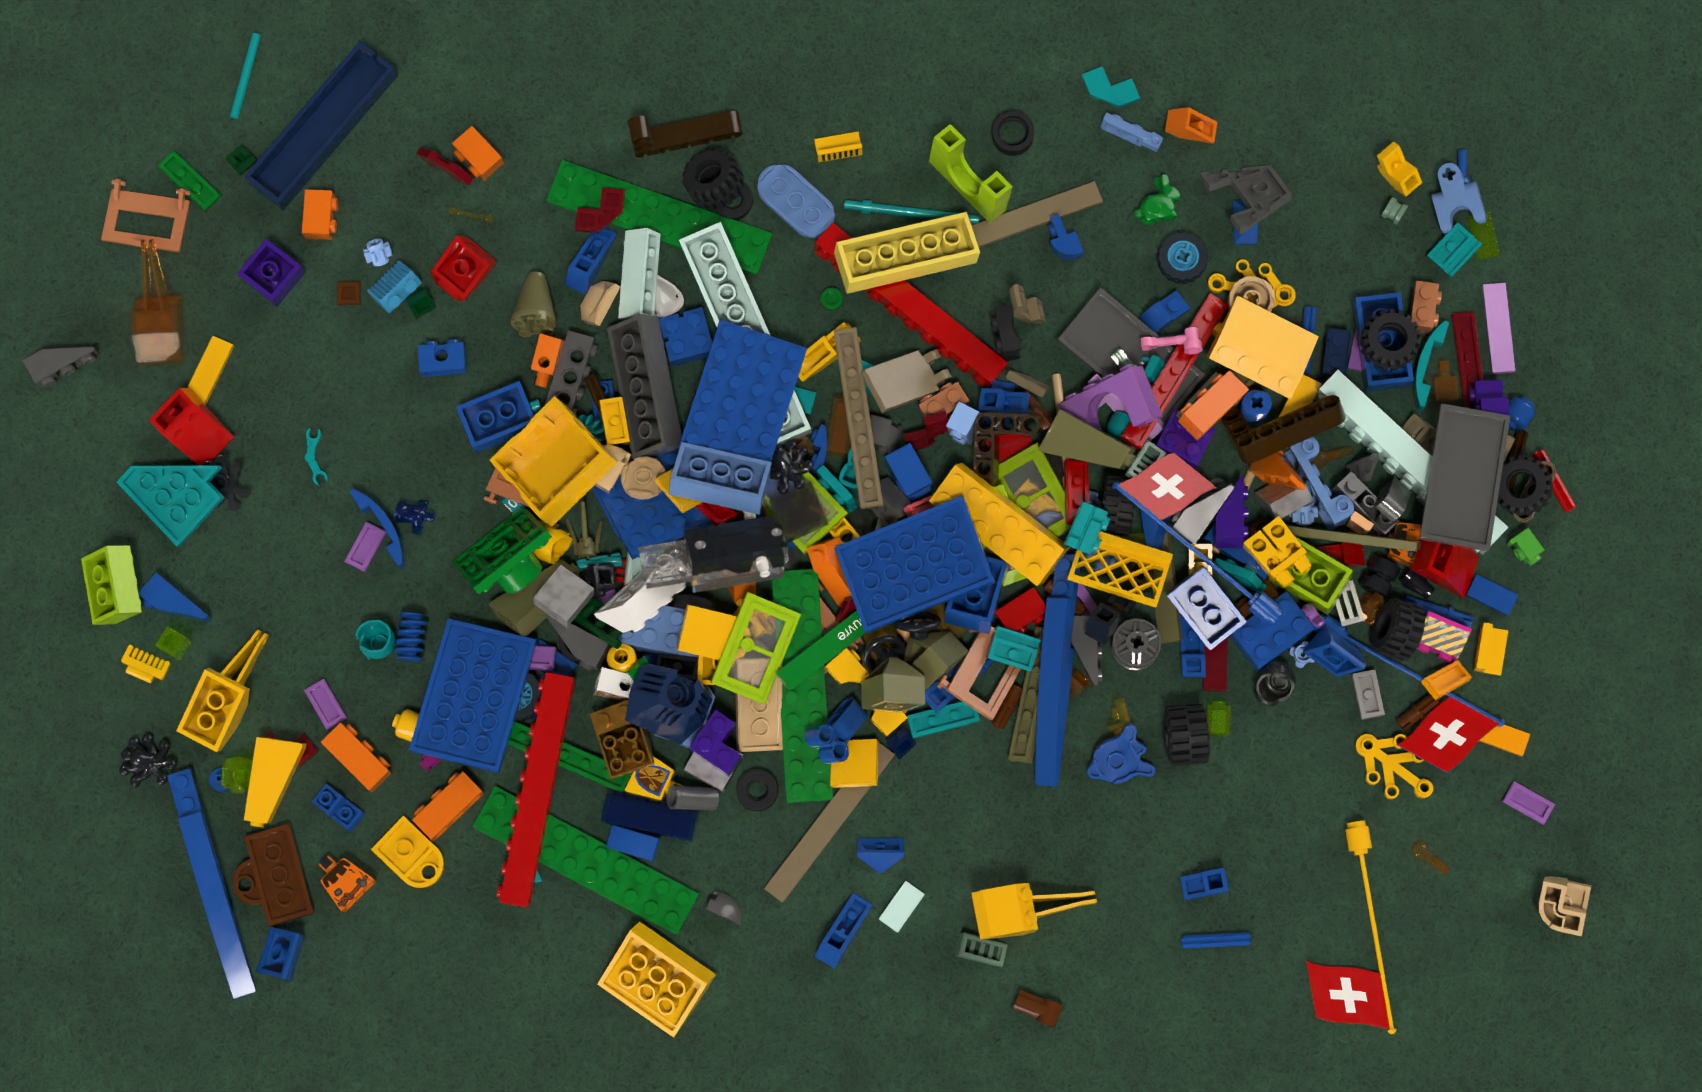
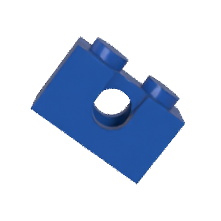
[418,339,467,377]

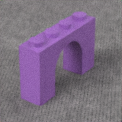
[1058,364,1163,430]

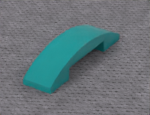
[1413,321,1449,412]

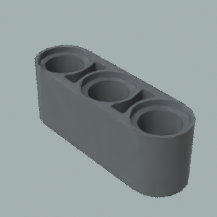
[1375,476,1411,522]

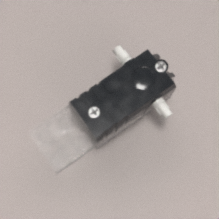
[638,511,789,593]

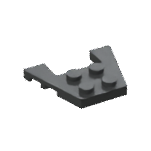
[1200,165,1291,234]

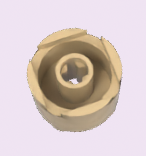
[1228,276,1275,312]

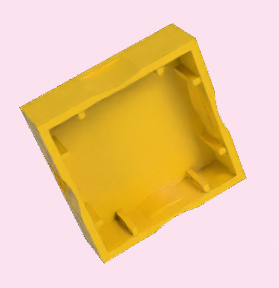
[490,396,617,527]

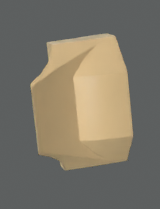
[580,281,620,326]

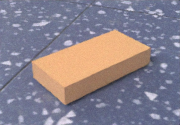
[1346,511,1374,534]

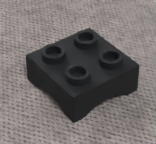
[991,305,1021,361]

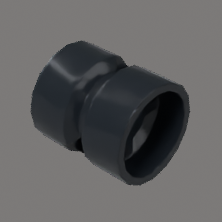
[1360,556,1401,599]

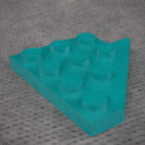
[117,466,225,547]

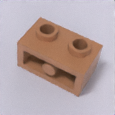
[1409,281,1442,334]
[918,382,970,419]

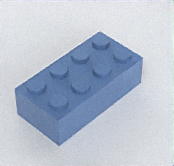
[669,442,772,515]
[618,606,698,657]

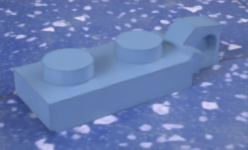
[1101,112,1163,152]

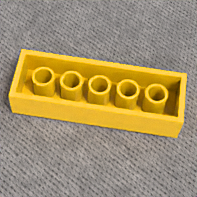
[929,463,1070,586]

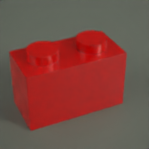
[995,587,1046,634]

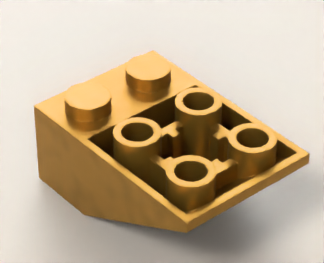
[590,699,654,780]

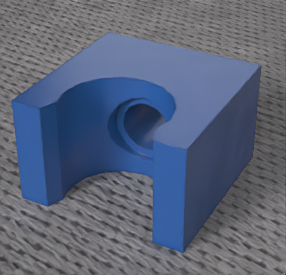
[885,443,932,503]

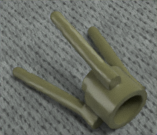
[565,501,603,560]

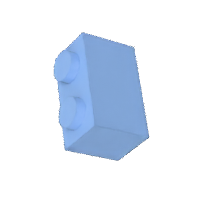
[946,402,984,445]

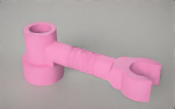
[1140,327,1202,354]

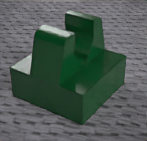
[225,144,257,176]
[405,288,436,319]

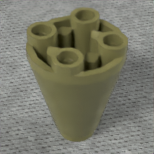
[511,272,556,337]

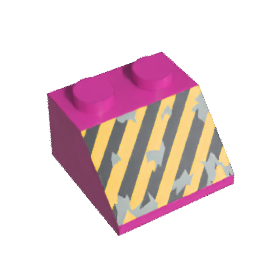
[1417,611,1472,663]

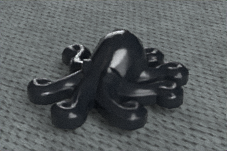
[770,440,813,495]
[202,455,251,510]
[119,734,177,788]

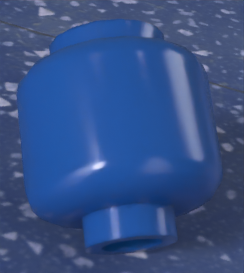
[1509,396,1535,431]

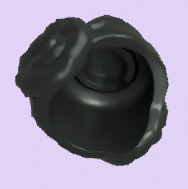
[1254,660,1296,706]

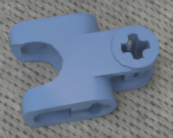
[1432,163,1487,235]

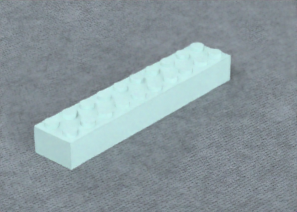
[679,222,812,446]
[1314,370,1508,555]

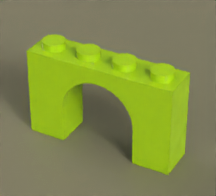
[929,124,1013,223]

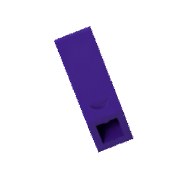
[1215,477,1248,549]

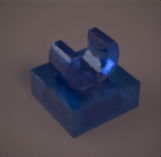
[885,728,916,760]

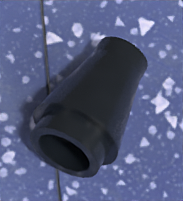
[1399,567,1435,599]

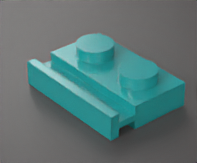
[1427,222,1482,278]
[817,465,857,513]
[1214,558,1267,593]
[986,626,1041,672]

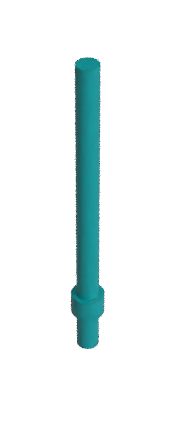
[844,200,979,224]

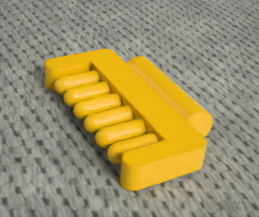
[121,645,171,684]

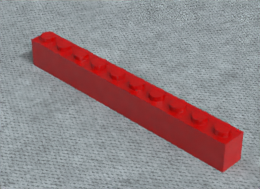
[814,223,1008,389]
[497,672,576,909]

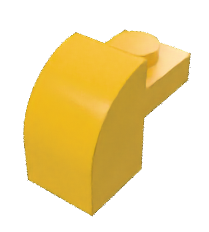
[1377,142,1422,197]

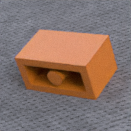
[452,126,504,181]
[302,190,339,240]

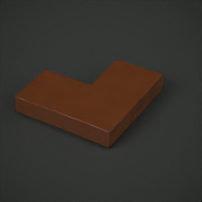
[1025,390,1055,430]

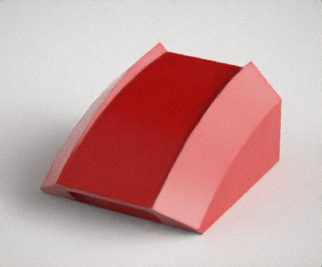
[430,235,497,301]

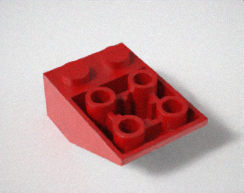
[149,388,235,466]
[1411,540,1479,599]

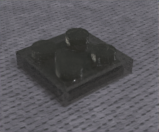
[769,482,829,543]

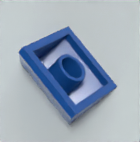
[1303,625,1366,677]
[256,927,305,981]

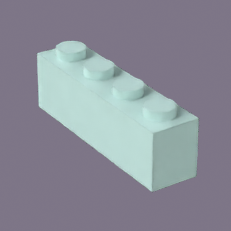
[618,228,661,320]

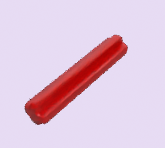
[1533,449,1576,512]

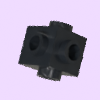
[579,563,617,598]

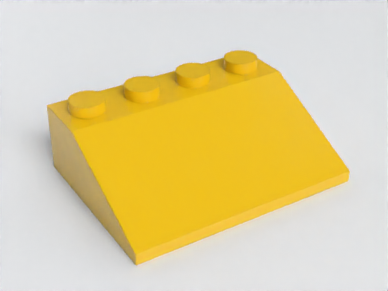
[1206,295,1319,399]
[597,922,716,1038]

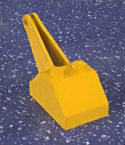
[176,629,269,752]
[971,883,1097,940]

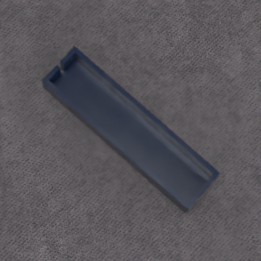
[244,41,398,211]

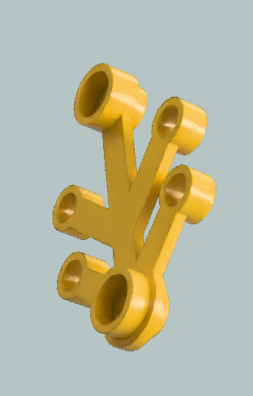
[1208,259,1296,311]
[1355,734,1433,800]

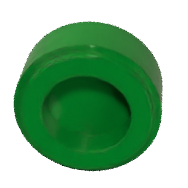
[821,287,843,311]

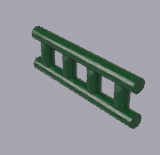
[573,598,634,649]

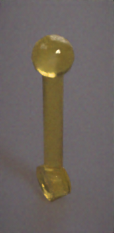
[448,206,494,223]

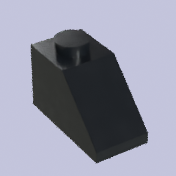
[656,653,698,682]

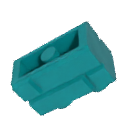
[1064,501,1111,555]

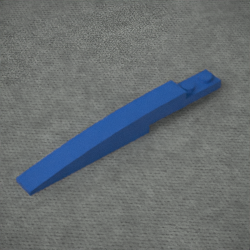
[1035,555,1081,787]
[167,768,256,999]

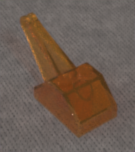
[131,239,185,365]

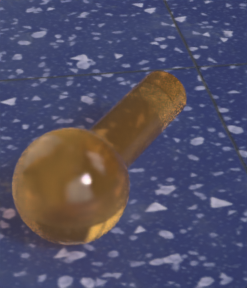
[1311,446,1353,468]
[1411,841,1451,875]

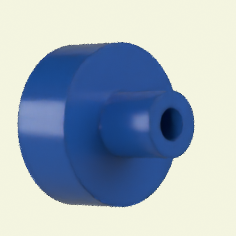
[209,768,234,792]

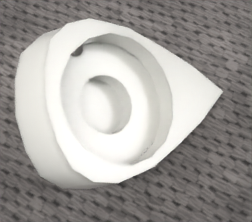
[654,275,684,319]

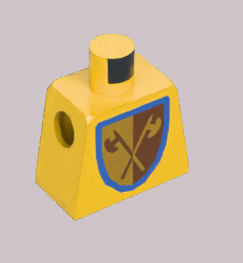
[625,756,683,803]

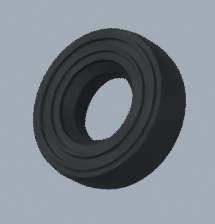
[716,184,753,220]
[673,595,715,611]
[736,769,778,812]

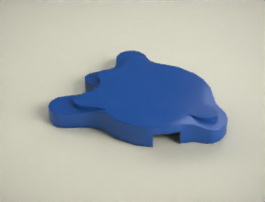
[1087,723,1155,784]

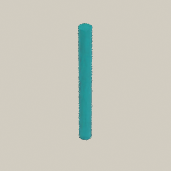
[229,33,261,119]

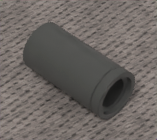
[667,786,719,811]

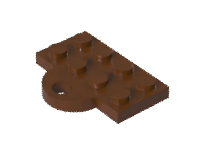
[233,823,314,927]

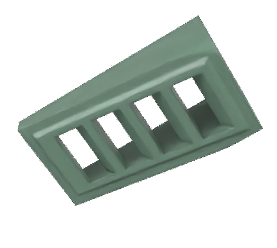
[1125,440,1166,479]
[954,932,1008,967]

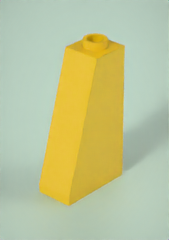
[244,737,307,827]

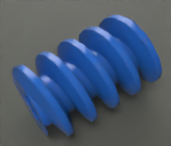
[1239,390,1272,426]
[394,612,428,662]

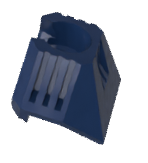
[625,664,712,745]

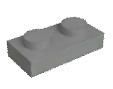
[1351,670,1385,720]

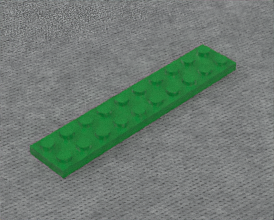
[546,160,773,276]
[772,569,833,803]
[472,786,699,935]

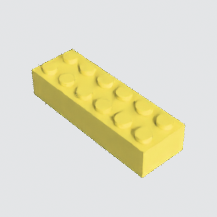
[834,212,980,294]

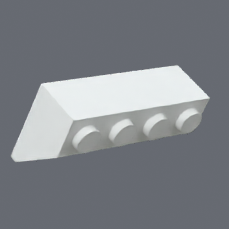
[594,555,692,633]

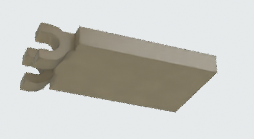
[861,349,952,413]

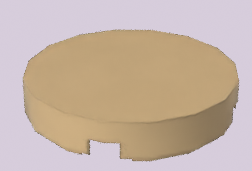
[621,456,666,500]

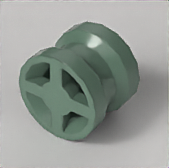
[1381,197,1408,225]

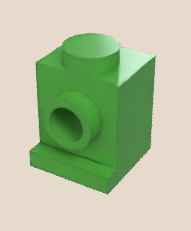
[1506,528,1544,566]

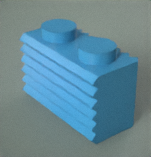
[367,261,422,314]

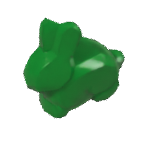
[1133,174,1181,226]

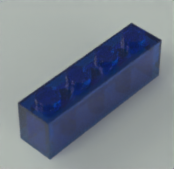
[601,791,699,842]

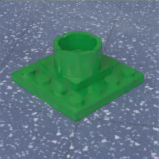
[451,505,552,595]

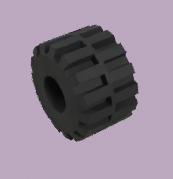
[1163,703,1210,767]

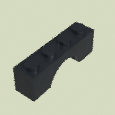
[1085,562,1154,645]

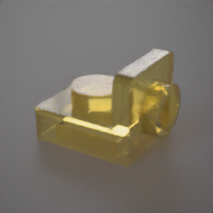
[1107,698,1131,736]

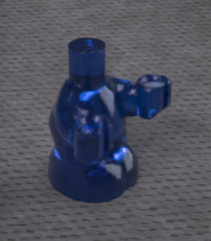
[395,499,435,535]

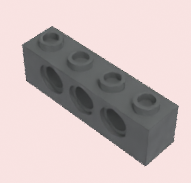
[544,330,598,417]

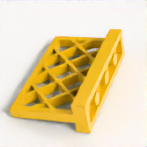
[1067,532,1173,608]

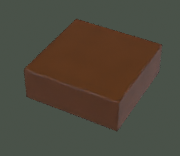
[337,281,361,305]

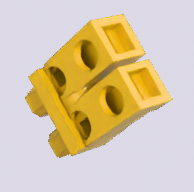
[1243,516,1311,588]

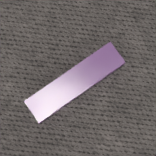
[1482,283,1515,374]

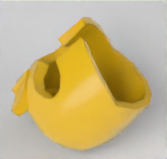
[533,520,573,564]

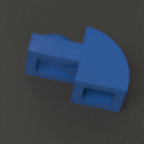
[1048,214,1084,260]
[1139,290,1190,334]
[978,388,1030,418]
[1180,868,1230,900]

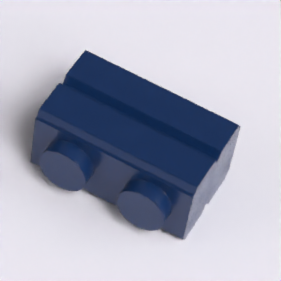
[1320,328,1351,379]

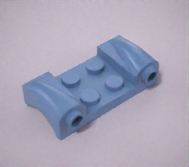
[1285,437,1354,530]

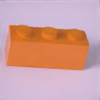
[1178,370,1249,441]
[321,722,392,793]
[412,772,484,842]

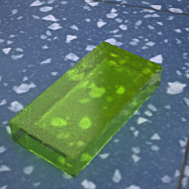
[1467,212,1500,260]

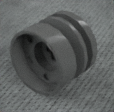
[1111,618,1161,672]

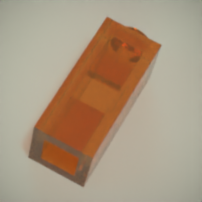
[826,395,851,458]

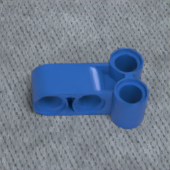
[805,697,868,764]

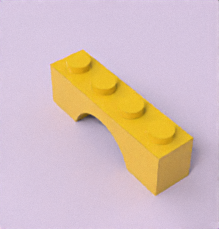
[824,648,908,737]

